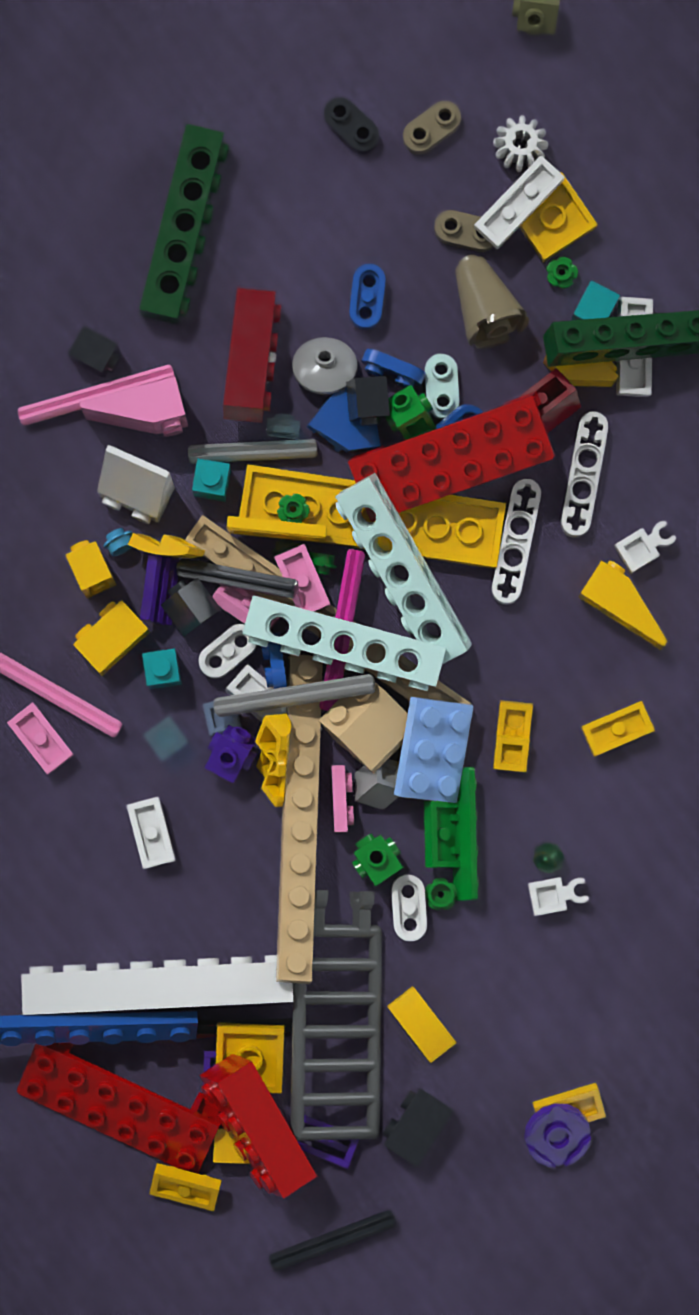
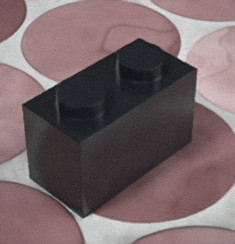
[381,1087,454,1167]

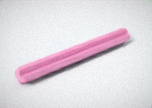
[18,365,175,426]
[0,652,122,738]

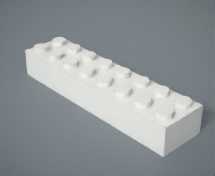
[21,955,294,1015]

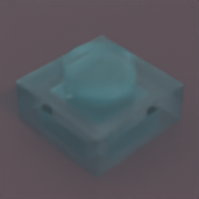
[266,414,301,440]
[143,716,189,762]

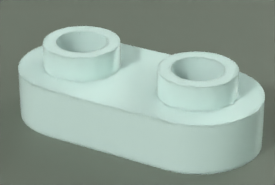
[425,354,459,420]

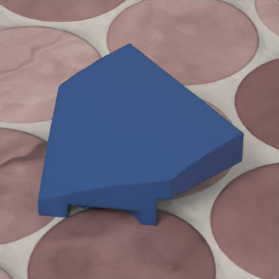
[306,388,381,452]

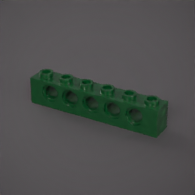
[139,123,229,325]
[543,310,699,367]

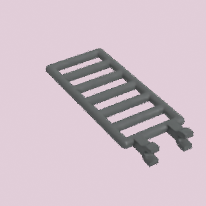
[291,890,382,1141]

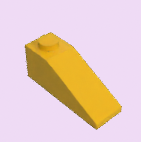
[578,560,667,650]

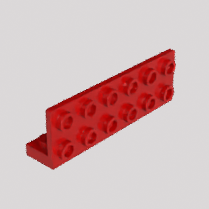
[348,391,555,522]
[17,1042,221,1174]

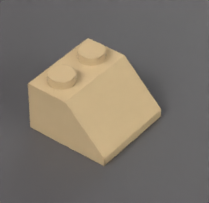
[318,674,408,774]

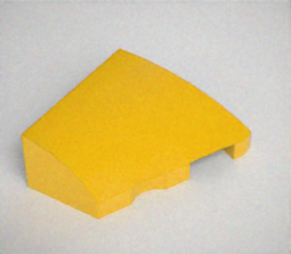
[255,713,291,807]

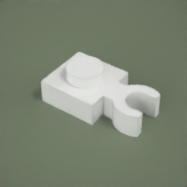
[614,521,676,574]
[528,877,589,916]

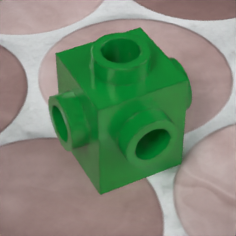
[385,385,437,440]
[351,833,403,887]

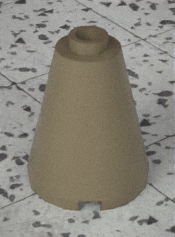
[455,255,529,349]

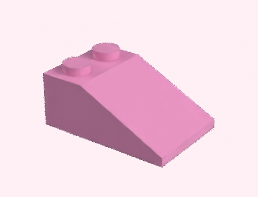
[79,377,188,437]

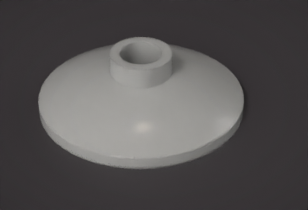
[292,337,357,394]

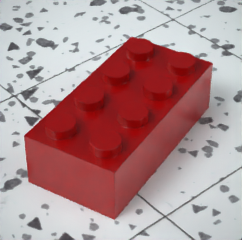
[199,1054,317,1199]

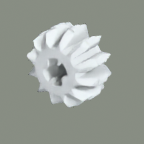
[493,115,548,172]

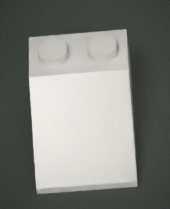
[97,445,175,524]

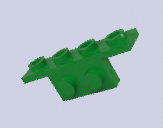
[424,767,479,901]

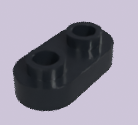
[324,97,379,154]

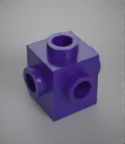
[204,725,257,783]

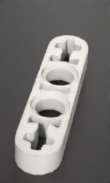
[561,412,608,538]
[491,479,541,605]

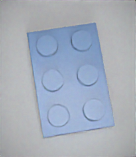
[394,697,473,803]

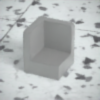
[355,759,399,809]

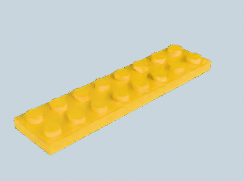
[239,464,506,569]

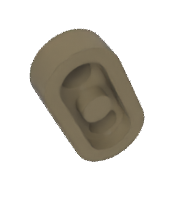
[403,101,461,155]
[434,210,494,252]

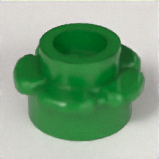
[546,257,578,289]
[277,494,310,523]
[309,552,336,575]
[425,878,457,910]

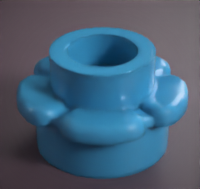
[103,528,133,556]

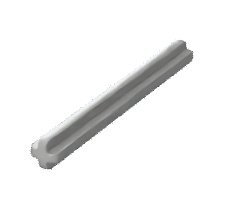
[214,674,375,717]

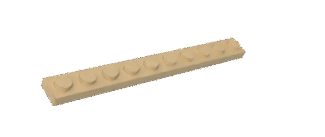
[185,515,471,704]
[276,654,323,984]

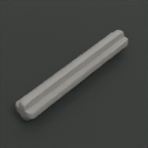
[188,439,317,464]

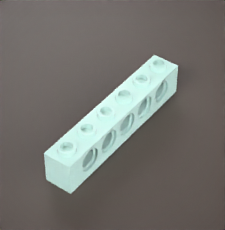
[335,473,472,664]
[242,595,446,692]

